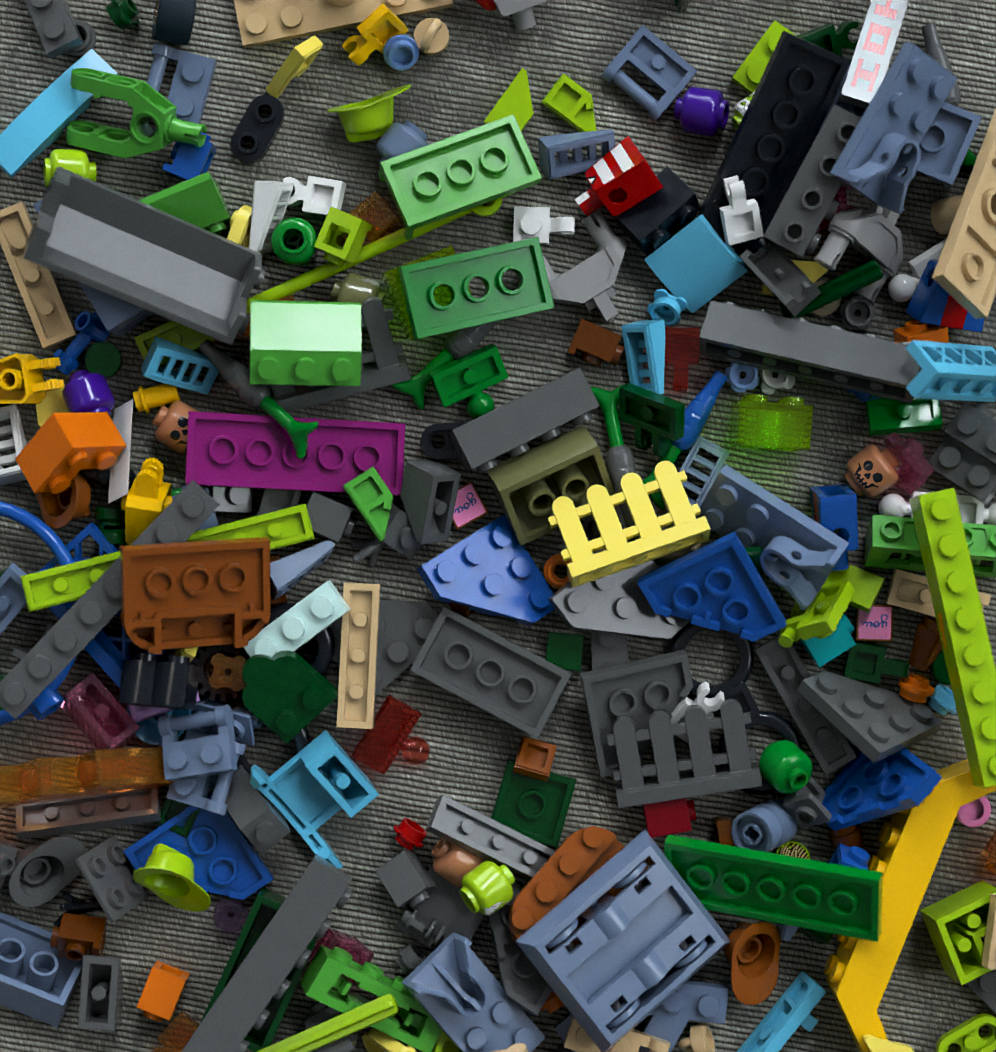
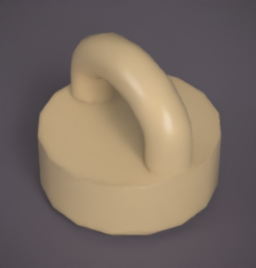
[414,18,449,56]
[678,1023,715,1052]

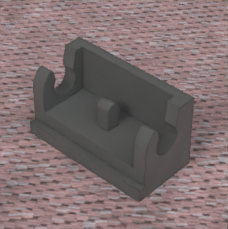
[739,238,822,317]

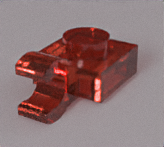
[665,327,700,391]

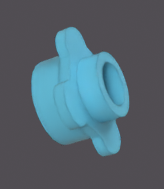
[647,289,688,326]

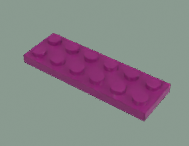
[185,411,405,496]

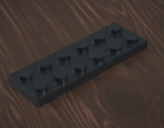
[696,31,851,255]

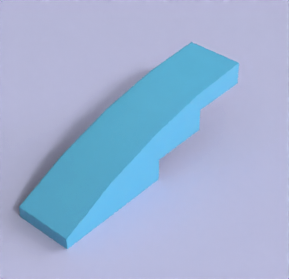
[0,49,117,178]

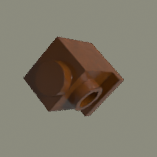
[566,319,624,367]
[50,913,106,962]

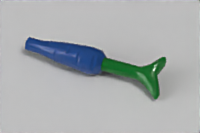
[642,370,728,509]

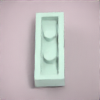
[244,580,351,657]

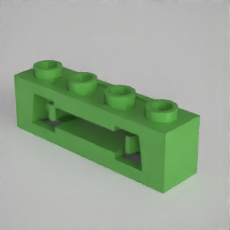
[865,515,996,578]
[300,945,443,1052]

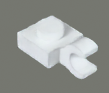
[719,175,764,246]
[513,206,575,245]

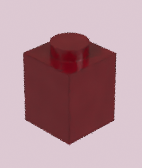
[642,798,697,838]

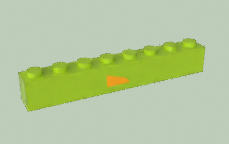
[909,488,996,788]

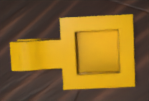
[342,3,409,66]

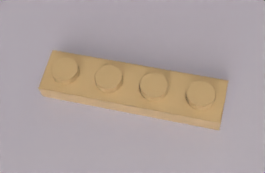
[0,202,78,349]
[336,582,381,729]

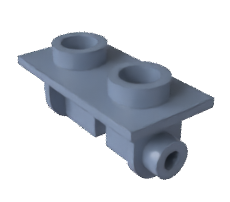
[191,697,263,746]

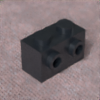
[614,166,701,256]

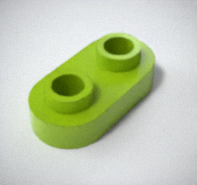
[935,1013,996,1052]

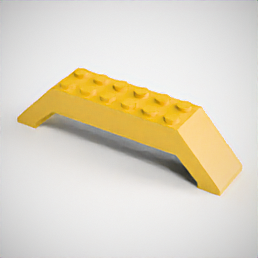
[824,759,996,1052]

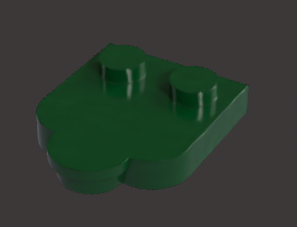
[242,651,338,743]

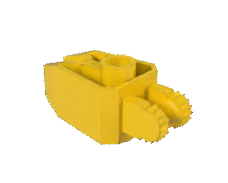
[0,353,64,404]
[121,457,173,546]

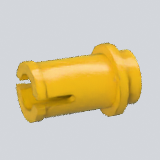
[133,383,180,414]

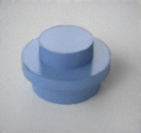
[383,34,419,71]

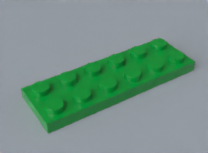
[664,835,883,942]

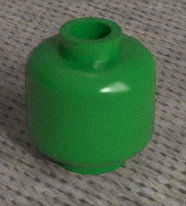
[271,217,319,267]
[758,740,813,794]

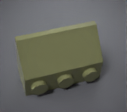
[487,425,614,546]

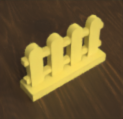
[548,461,710,588]

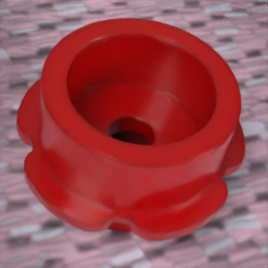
[393,818,427,850]

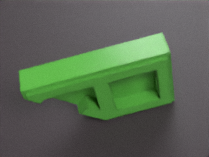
[343,467,393,543]

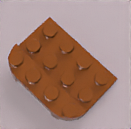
[120,537,270,654]
[508,826,648,954]

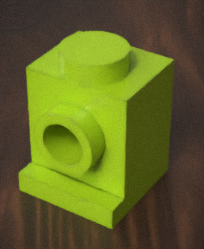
[314,207,373,267]

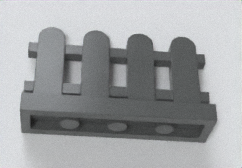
[268,297,411,413]
[607,699,762,808]

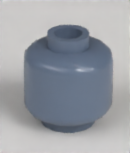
[376,120,428,164]

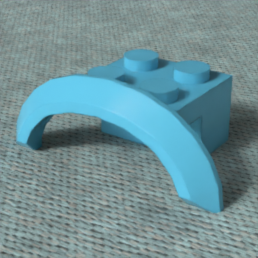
[250,730,379,869]

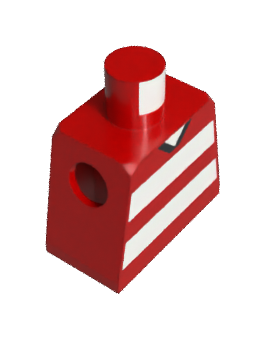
[575,136,663,217]

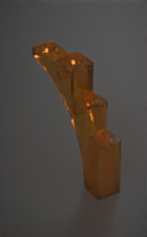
[0,747,174,809]

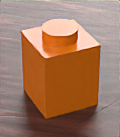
[136,960,191,1021]

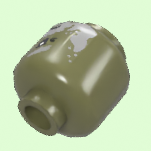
[330,273,386,316]

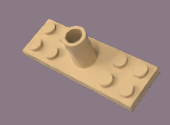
[234,0,454,48]
[931,109,996,319]

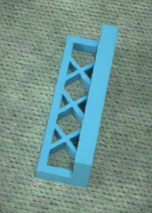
[906,340,996,402]

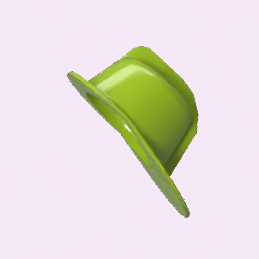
[327,84,411,143]
[133,843,211,912]

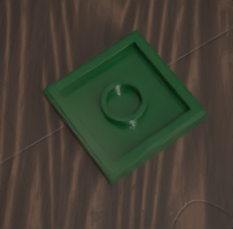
[491,759,577,848]

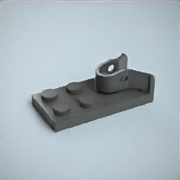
[410,606,573,738]

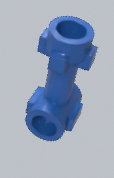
[53,311,110,375]

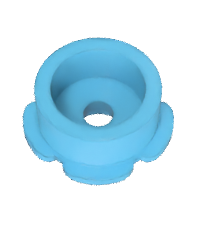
[928,683,957,716]

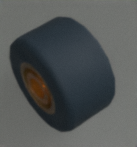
[152,0,197,45]

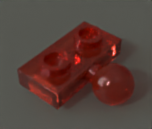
[352,694,430,775]

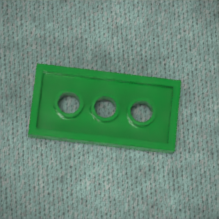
[397,237,555,340]

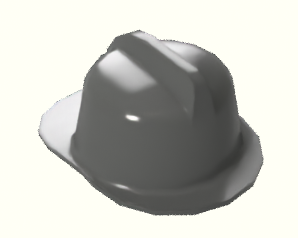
[8,836,87,907]

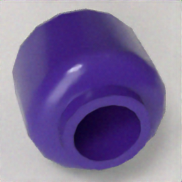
[674,87,730,136]
[62,370,115,416]

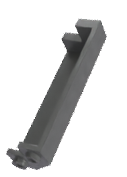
[23,166,266,345]

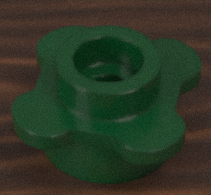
[106,0,140,30]

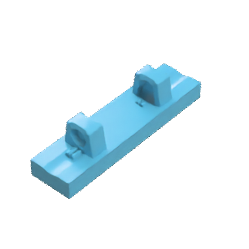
[737,970,826,1052]

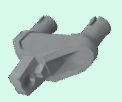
[814,201,905,304]
[542,209,627,323]

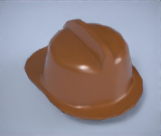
[35,473,91,529]
[724,921,781,1005]

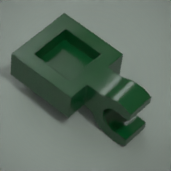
[843,642,909,684]

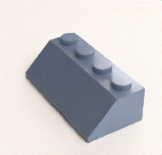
[0,912,83,1028]

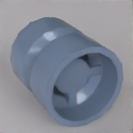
[731,798,798,852]

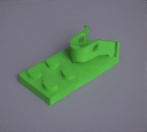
[378,114,542,240]

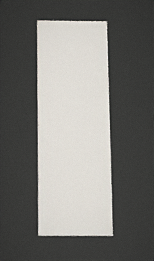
[108,399,133,504]

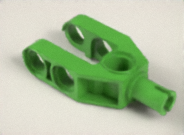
[66,68,207,158]

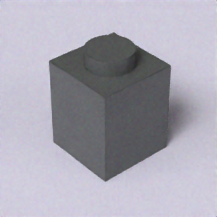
[307,492,358,542]
[375,850,437,909]

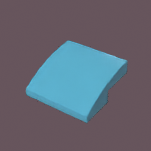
[644,214,749,314]

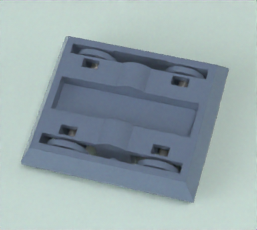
[515,830,731,1052]

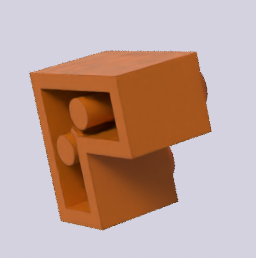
[15,412,127,494]

